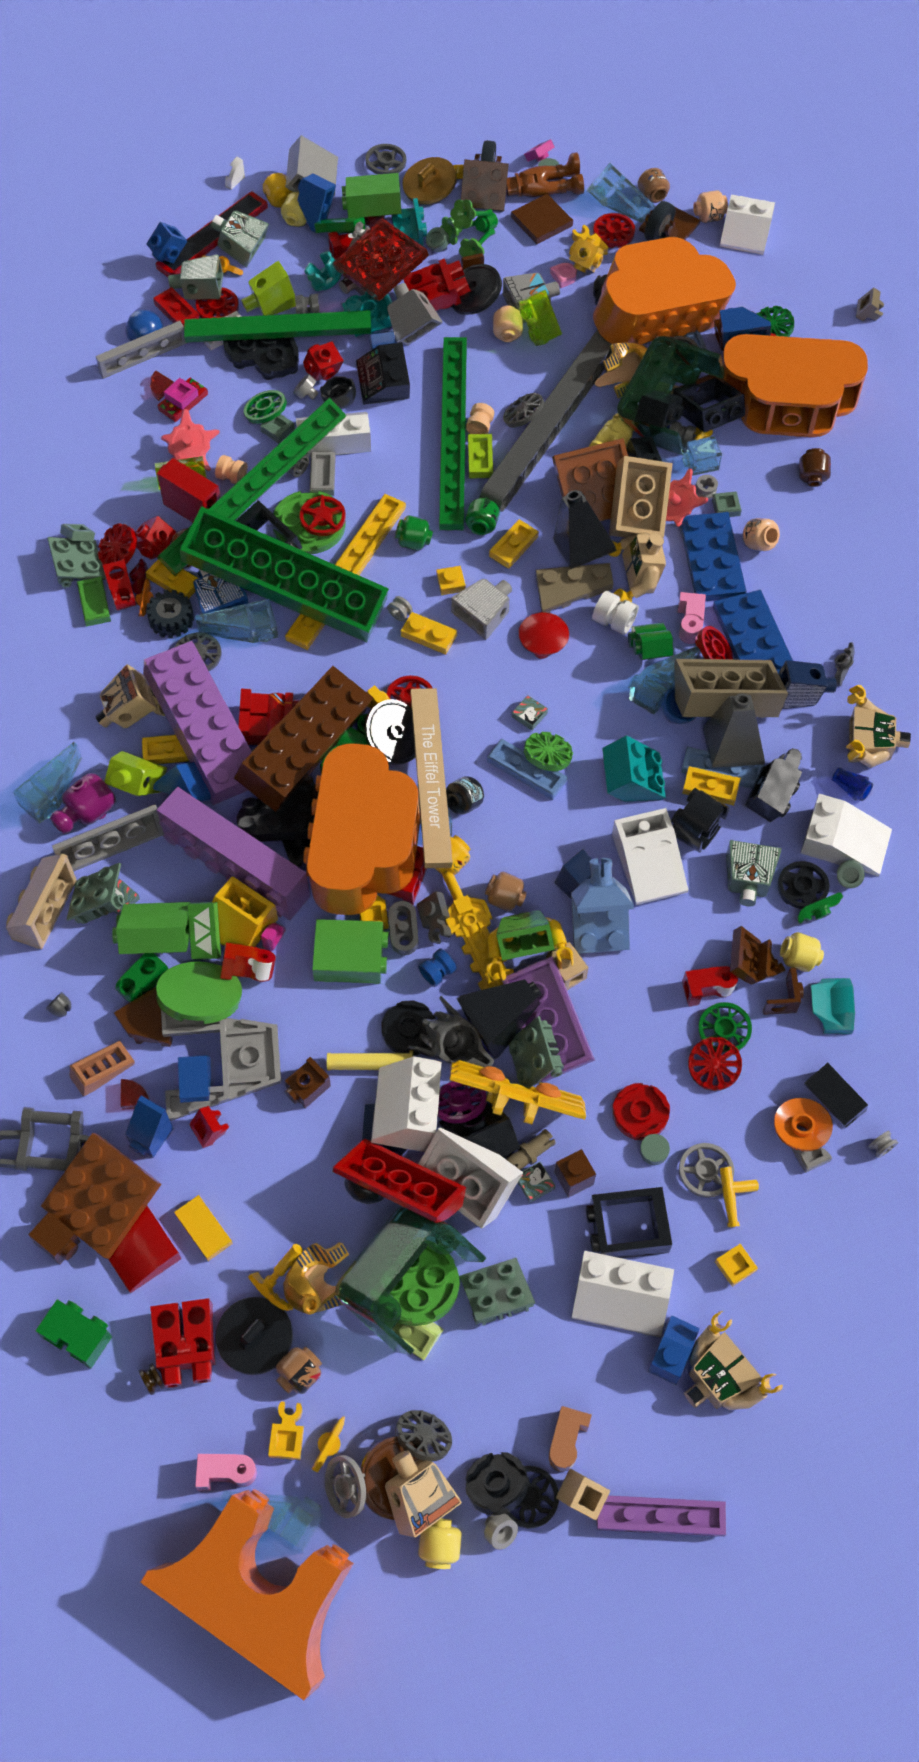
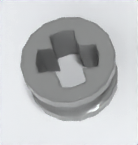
[696,475,718,499]
[387,596,413,621]
[869,1131,899,1158]

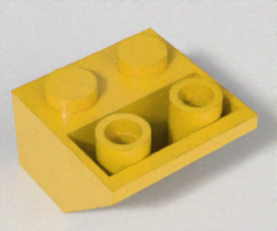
[212,876,278,947]

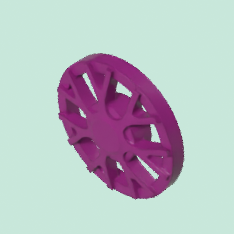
[437,1081,487,1124]

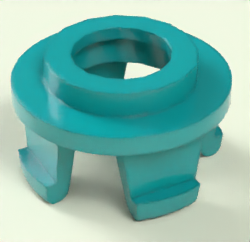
[304,251,344,291]

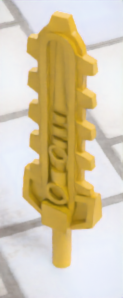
[442,871,515,990]

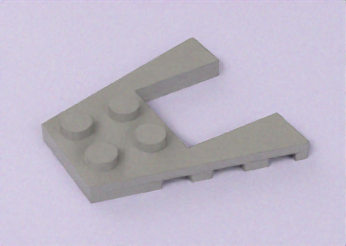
[161,1009,281,1121]

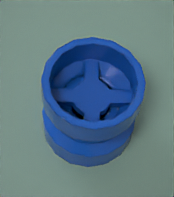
[418,948,457,987]

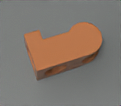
[549,1406,592,1472]

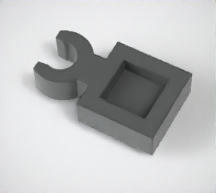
[417,891,451,944]

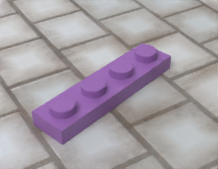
[597,1495,726,1537]

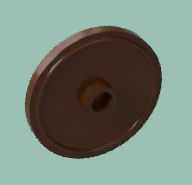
[360,1436,423,1520]

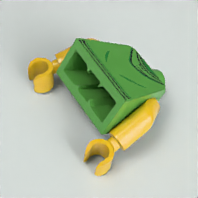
[487,910,574,982]

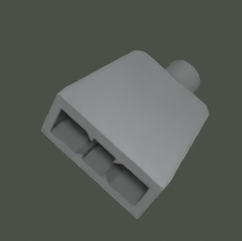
[387,283,443,346]

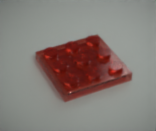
[333,218,429,301]

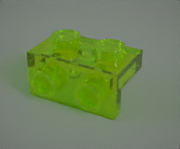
[518,290,562,346]

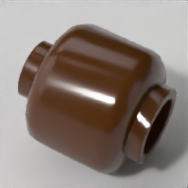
[799,448,831,487]

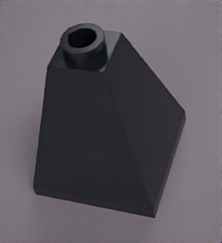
[553,490,617,569]
[456,979,542,1059]

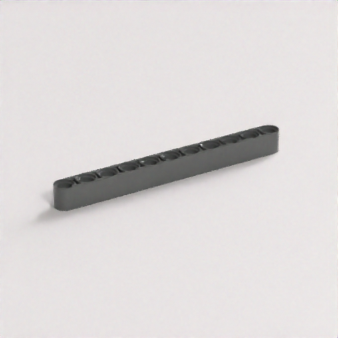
[479,329,612,512]

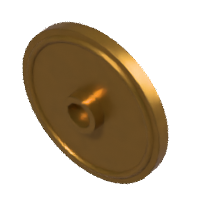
[403,157,457,204]

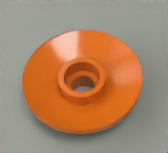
[774,1098,833,1151]

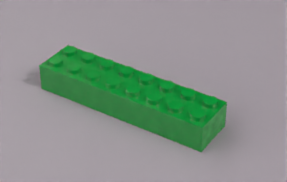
[180,506,389,643]

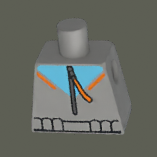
[502,273,560,323]

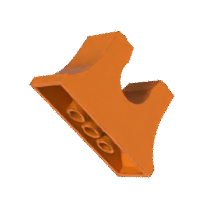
[140,1489,354,1700]

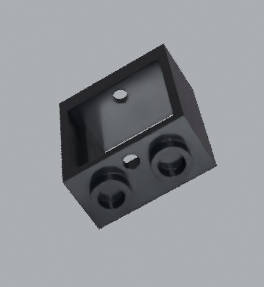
[673,373,745,433]
[236,500,303,549]
[586,1187,672,1258]

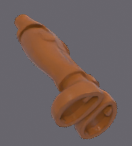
[507,152,584,197]

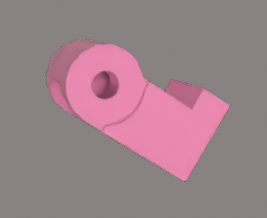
[677,592,706,644]
[195,1454,257,1491]

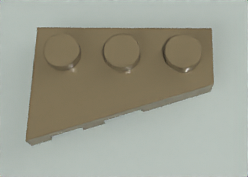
[536,563,613,613]

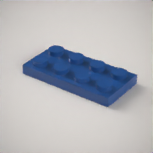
[680,512,747,601]
[713,589,793,673]

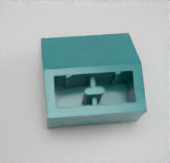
[602,735,666,802]

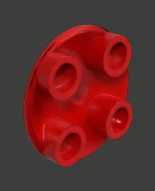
[519,612,569,659]

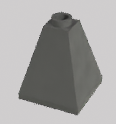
[703,693,765,768]

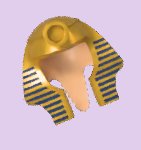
[595,343,663,402]
[283,1242,365,1315]

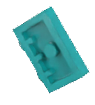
[391,198,427,248]

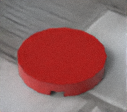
[612,1083,670,1140]

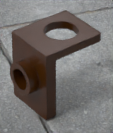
[763,968,804,1015]

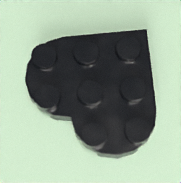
[223,337,299,380]
[236,776,318,842]

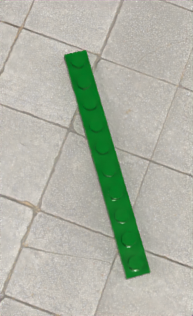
[439,337,467,531]
[157,398,347,576]

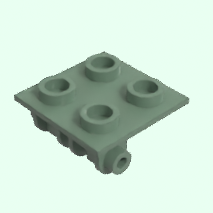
[47,537,106,588]
[67,862,125,924]
[509,1016,564,1088]
[460,1258,535,1326]

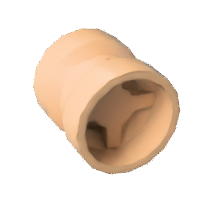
[466,403,495,434]
[215,455,248,484]

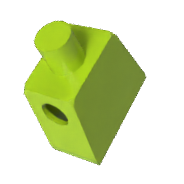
[241,261,296,315]
[104,751,167,796]

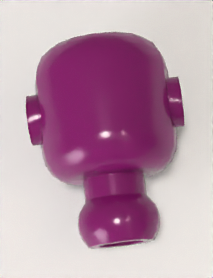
[50,773,116,834]

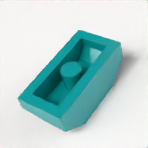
[811,978,855,1034]

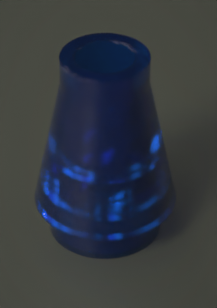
[831,767,873,801]

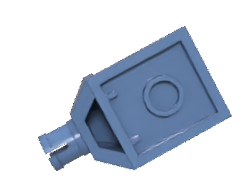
[571,858,634,954]

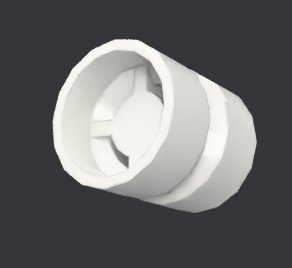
[592,591,639,635]

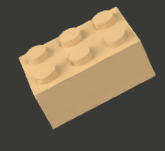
[609,456,673,538]

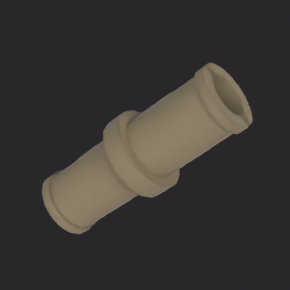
[506,1129,556,1170]

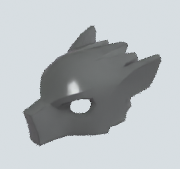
[407,996,494,1067]

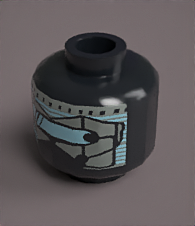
[446,776,484,815]

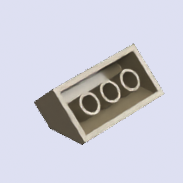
[674,659,788,718]

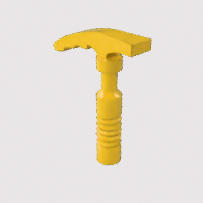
[248,1244,303,1311]

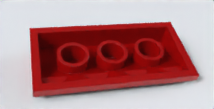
[332,1138,466,1223]
[108,1206,181,1294]

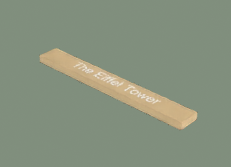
[410,688,453,869]

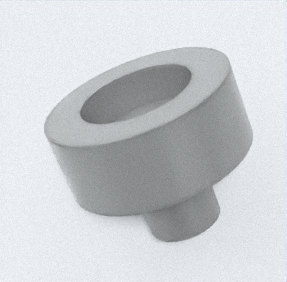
[294,374,318,400]
[484,1514,518,1550]

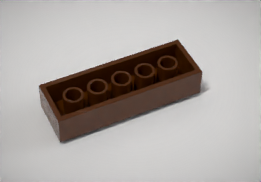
[234,666,373,812]

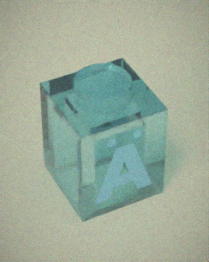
[682,436,722,476]

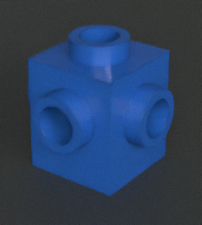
[146,222,187,264]

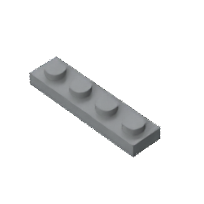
[96,321,187,379]

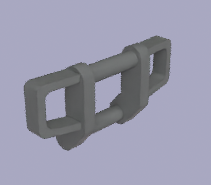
[0,1107,107,1171]

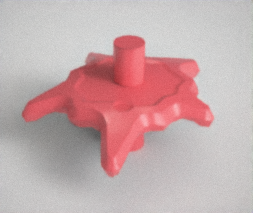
[161,409,220,471]
[666,468,708,527]

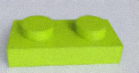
[468,434,493,478]

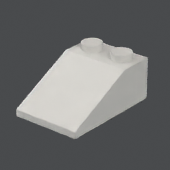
[801,794,892,876]
[418,1128,523,1229]

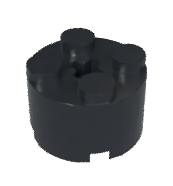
[671,788,729,853]

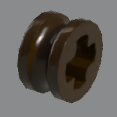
[139,1363,165,1396]

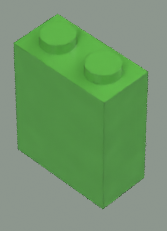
[342,173,402,218]
[112,902,190,954]
[312,919,389,984]

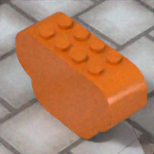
[593,237,736,345]
[719,334,868,437]
[304,744,420,915]

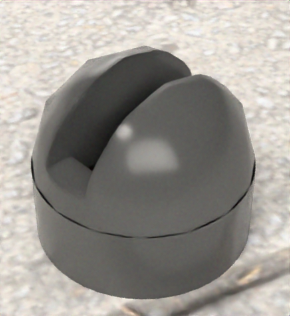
[46,992,71,1017]

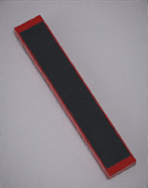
[155,191,268,277]

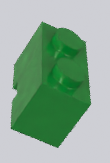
[35,1299,112,1369]

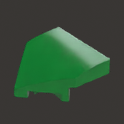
[314,217,365,234]

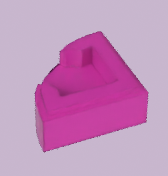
[261,922,286,951]

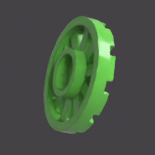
[524,732,573,771]

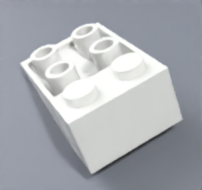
[612,808,688,905]

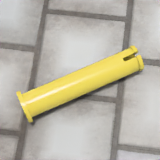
[327,1050,413,1071]

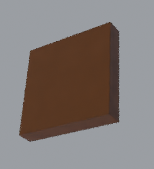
[511,194,573,244]

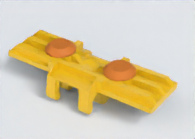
[450,1060,586,1125]

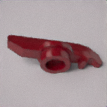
[129,558,148,594]

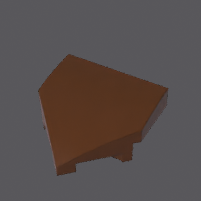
[730,926,786,985]
[114,987,173,1047]

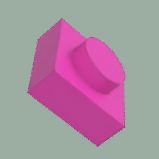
[524,139,555,162]
[164,378,198,410]

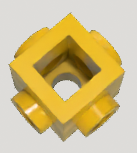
[569,237,604,273]

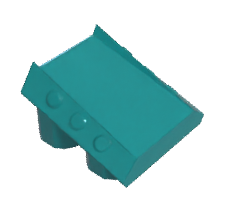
[341,284,392,337]

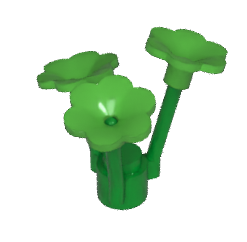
[440,199,498,257]

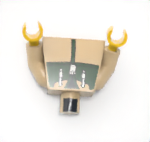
[608,532,666,602]
[846,685,911,768]
[684,1311,783,1410]

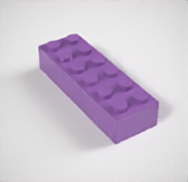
[143,641,252,805]
[157,787,310,920]

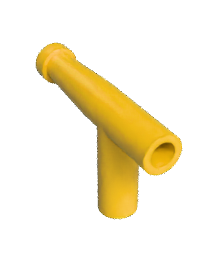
[720,1167,759,1227]

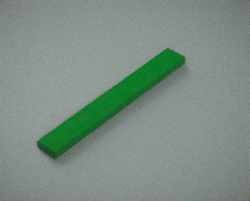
[184,310,372,343]

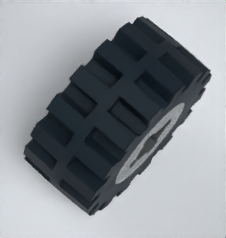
[146,590,194,638]

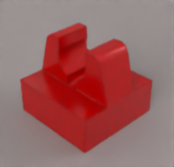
[189,1106,229,1148]

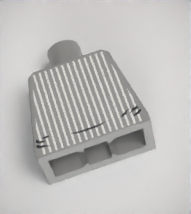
[451,579,512,640]

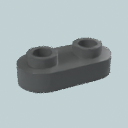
[388,901,419,955]

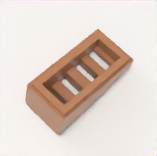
[69,1041,135,1097]

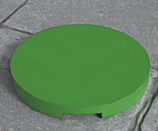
[273,491,346,554]
[156,962,242,1024]
[369,1238,460,1326]

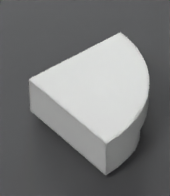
[225,157,245,190]

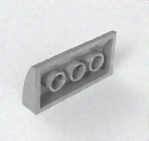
[52,804,164,872]

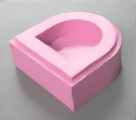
[550,263,577,288]

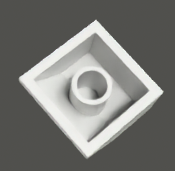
[720,195,775,255]

